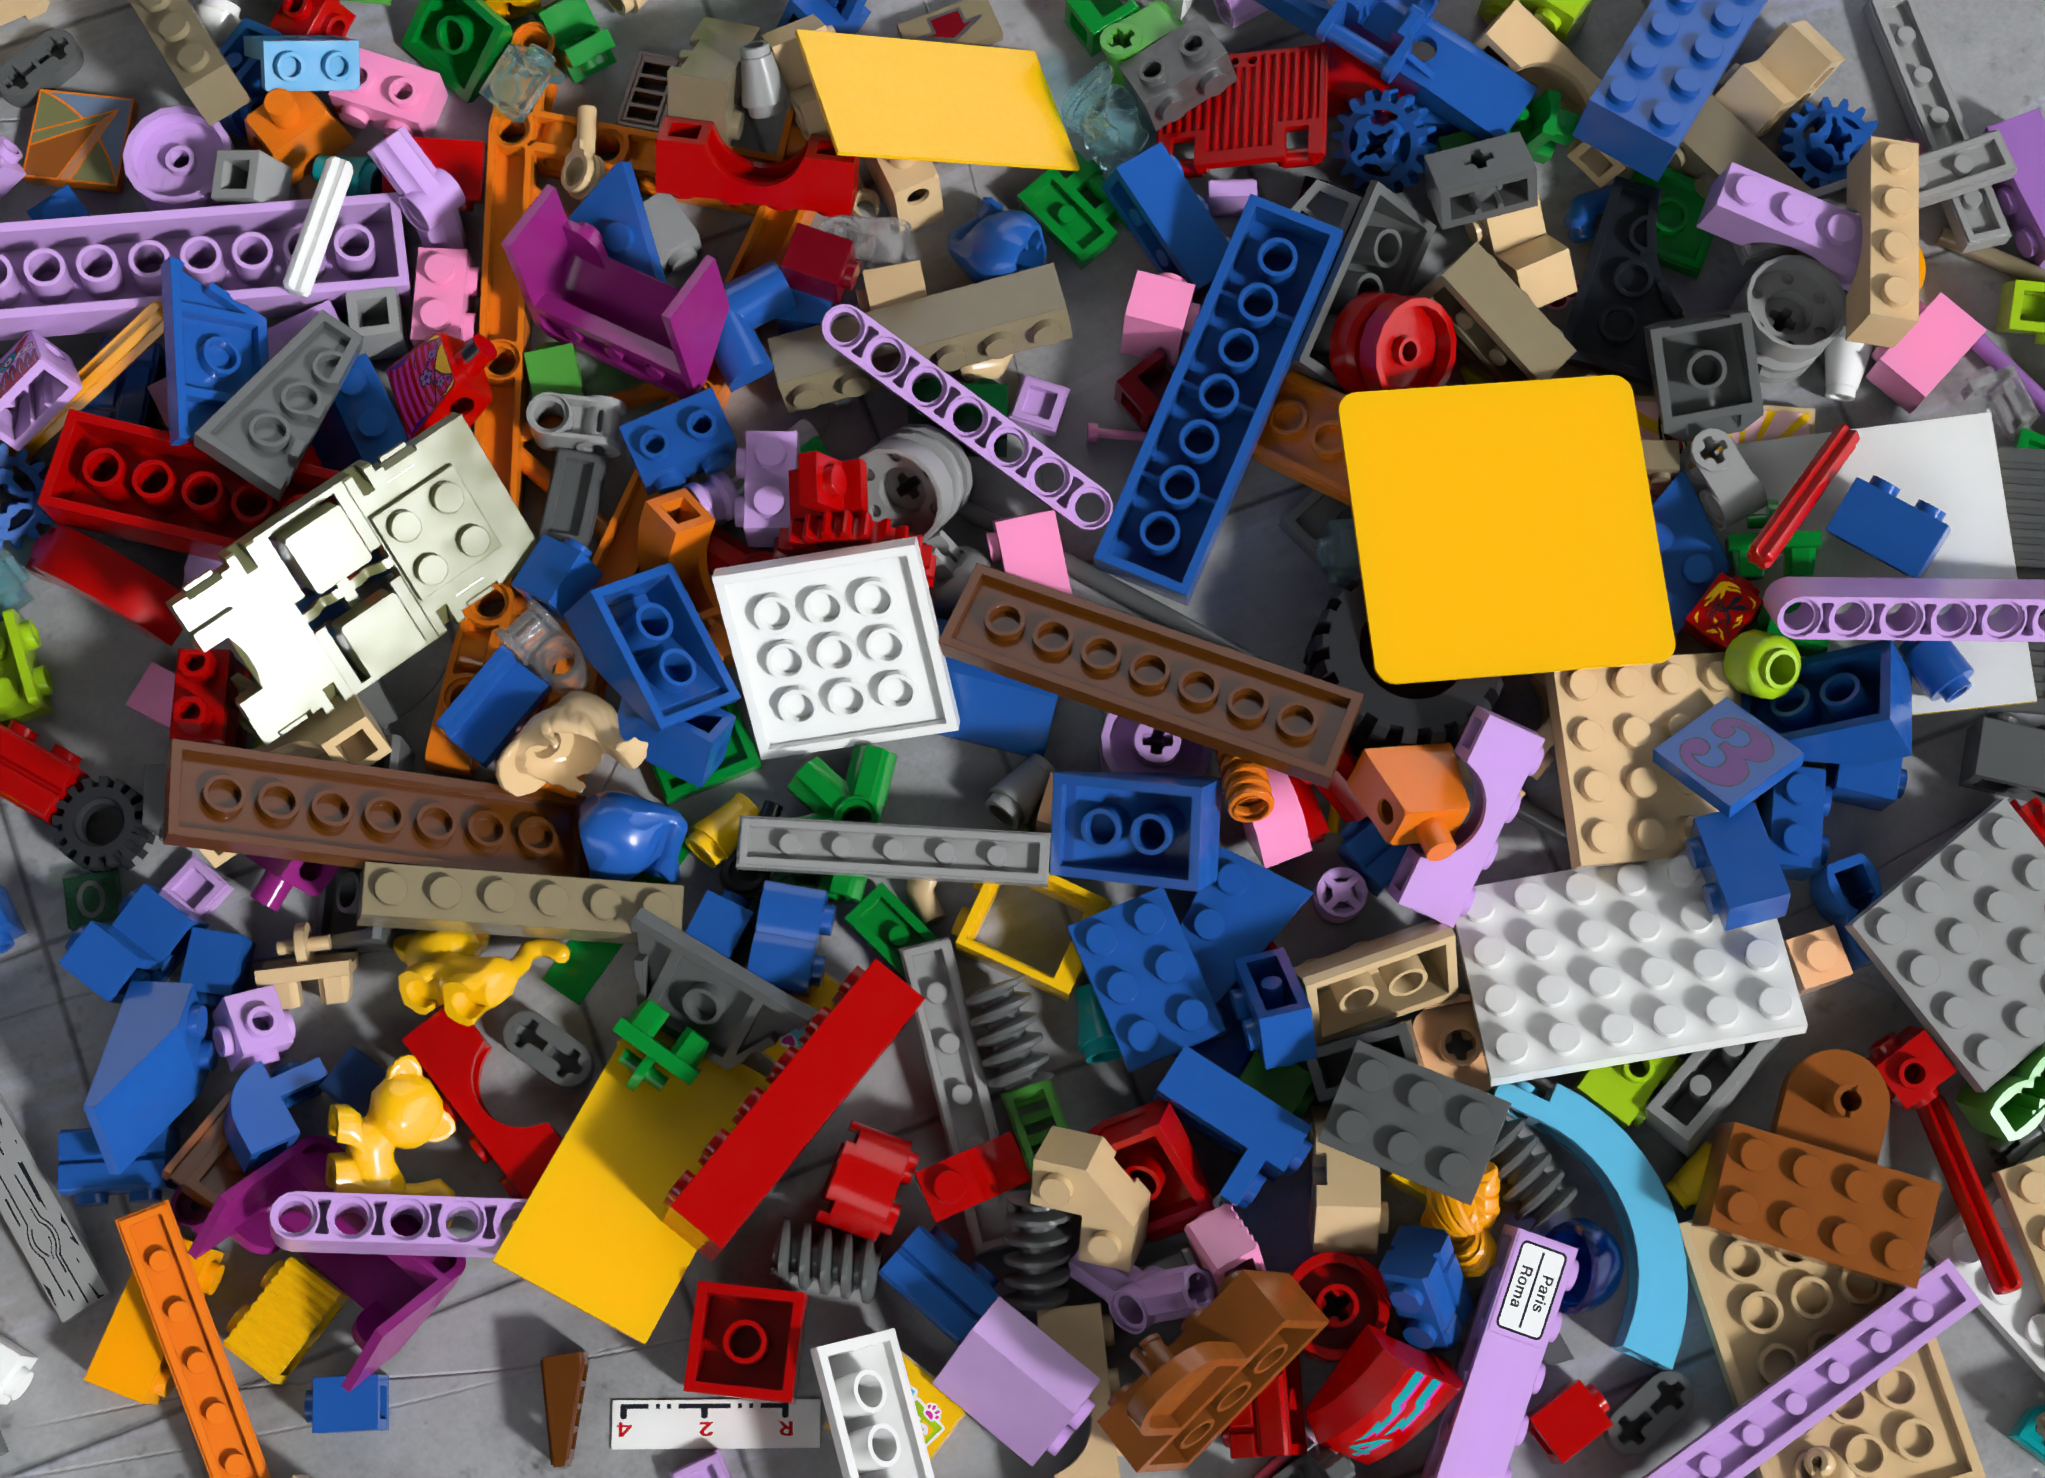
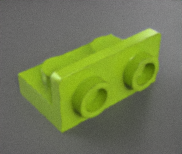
[0,608,55,727]

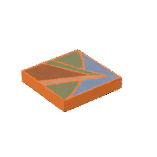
[23,89,139,194]

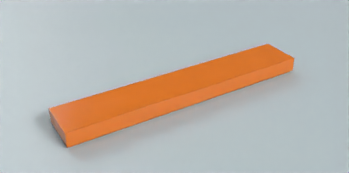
[114,1199,271,1478]

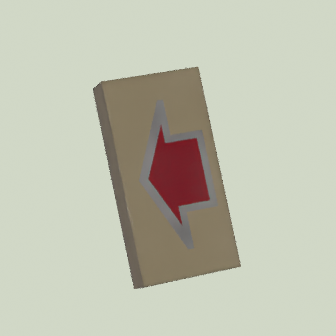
[897,0,1003,46]

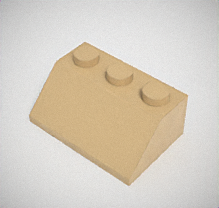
[1293,919,1459,1046]

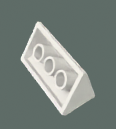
[810,1328,934,1478]

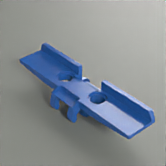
[1254,0,1538,141]

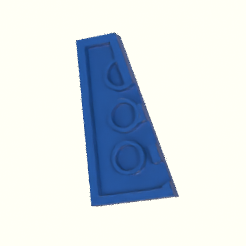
[1173,846,1314,1055]

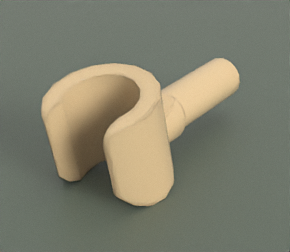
[852,175,880,221]

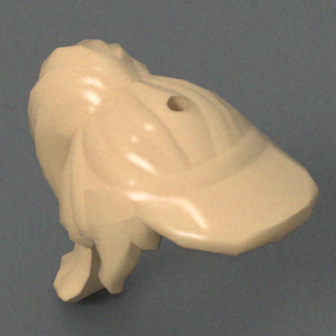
[495,690,648,797]

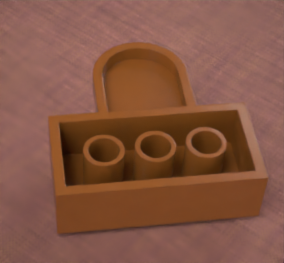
[1691,1049,1942,1289]
[1097,1270,1330,1473]

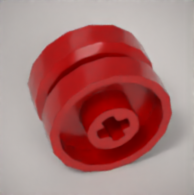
[1329,291,1457,394]

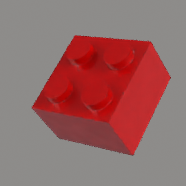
[683,1281,809,1404]

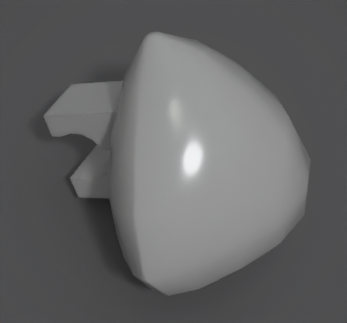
[925,529,992,619]

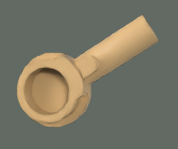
[561,105,606,202]

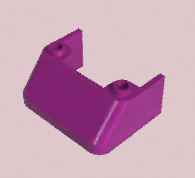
[501,184,730,399]
[188,1135,466,1392]

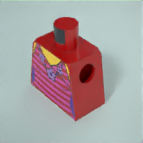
[386,332,497,441]

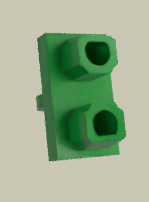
[1507,88,1579,164]
[1725,499,1822,581]
[612,998,710,1092]

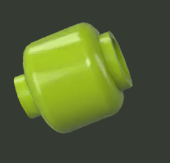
[1723,629,1801,700]

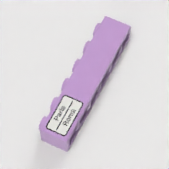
[1421,1223,1579,1478]

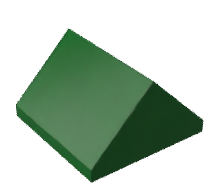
[400,0,513,103]

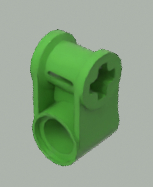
[1100,1,1184,87]

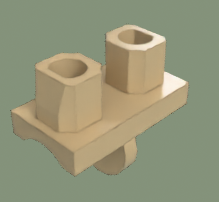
[254,922,360,1010]

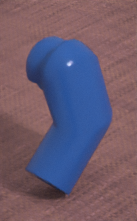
[1564,184,1613,243]

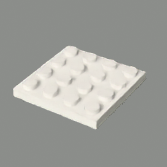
[712,536,960,760]

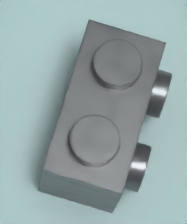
[1118,15,1238,131]

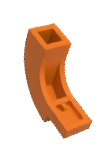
[637,488,735,668]

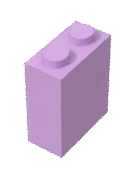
[932,1296,1101,1467]

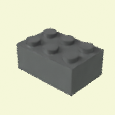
[1317,1040,1512,1205]

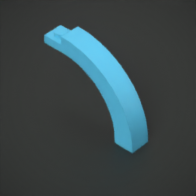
[1489,1081,1688,1371]

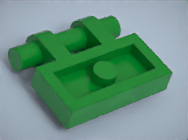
[1017,150,1130,270]

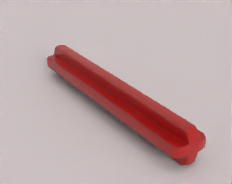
[1746,424,1860,569]
[1916,1094,2023,1295]

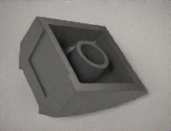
[1643,309,1764,442]

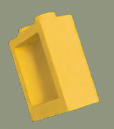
[951,873,1112,1003]

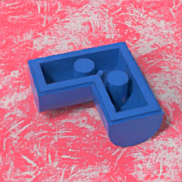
[713,260,796,392]

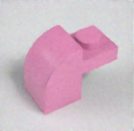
[1218,765,1312,869]

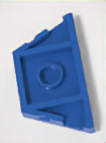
[568,161,667,284]
[161,256,269,446]
[1652,471,1731,637]

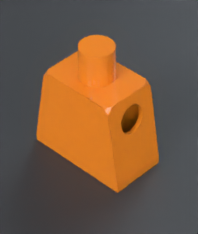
[244,88,355,186]
[1347,743,1470,862]

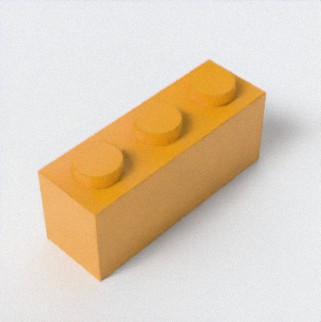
[84,1236,225,1405]

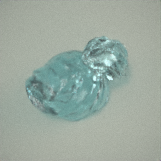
[1060,61,1149,177]

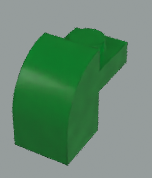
[532,0,617,84]

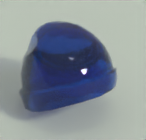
[1545,1217,1625,1315]

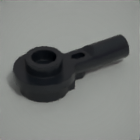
[719,800,783,900]

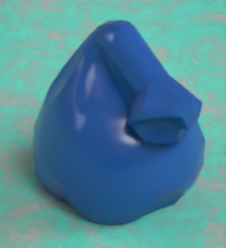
[947,197,1047,283]
[579,790,688,883]

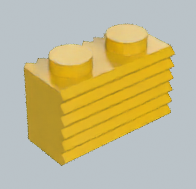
[222,1256,350,1385]

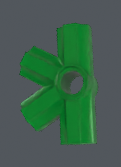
[787,744,898,904]

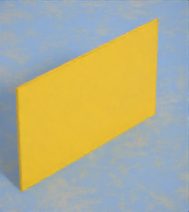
[795,29,1080,171]
[492,1030,770,1345]

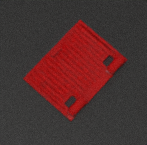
[1156,43,1330,179]

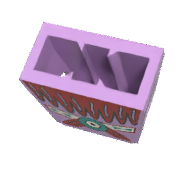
[0,330,82,452]

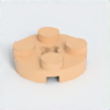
[1412,993,1493,1092]

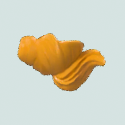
[1420,1161,1500,1278]

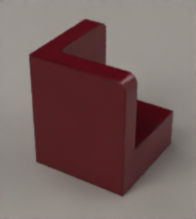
[1114,347,1172,432]

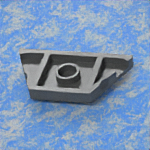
[631,908,816,1070]

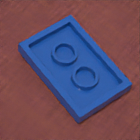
[1067,887,1226,1073]

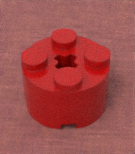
[814,1119,920,1242]
[1290,1252,1391,1363]

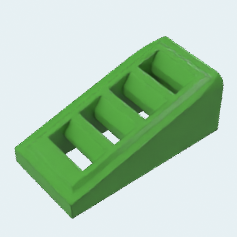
[1001,1079,1069,1178]

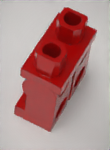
[169,648,253,749]

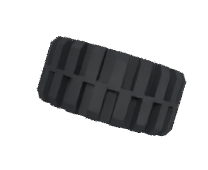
[1303,574,1504,757]

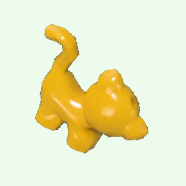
[393,930,571,1027]
[325,1055,456,1229]

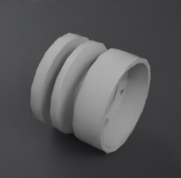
[1725,255,1846,383]
[858,424,973,543]

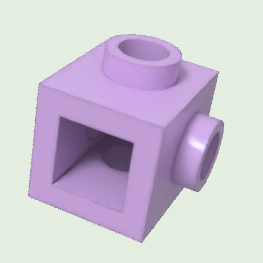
[212,984,295,1072]

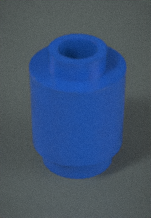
[1898,641,1974,703]

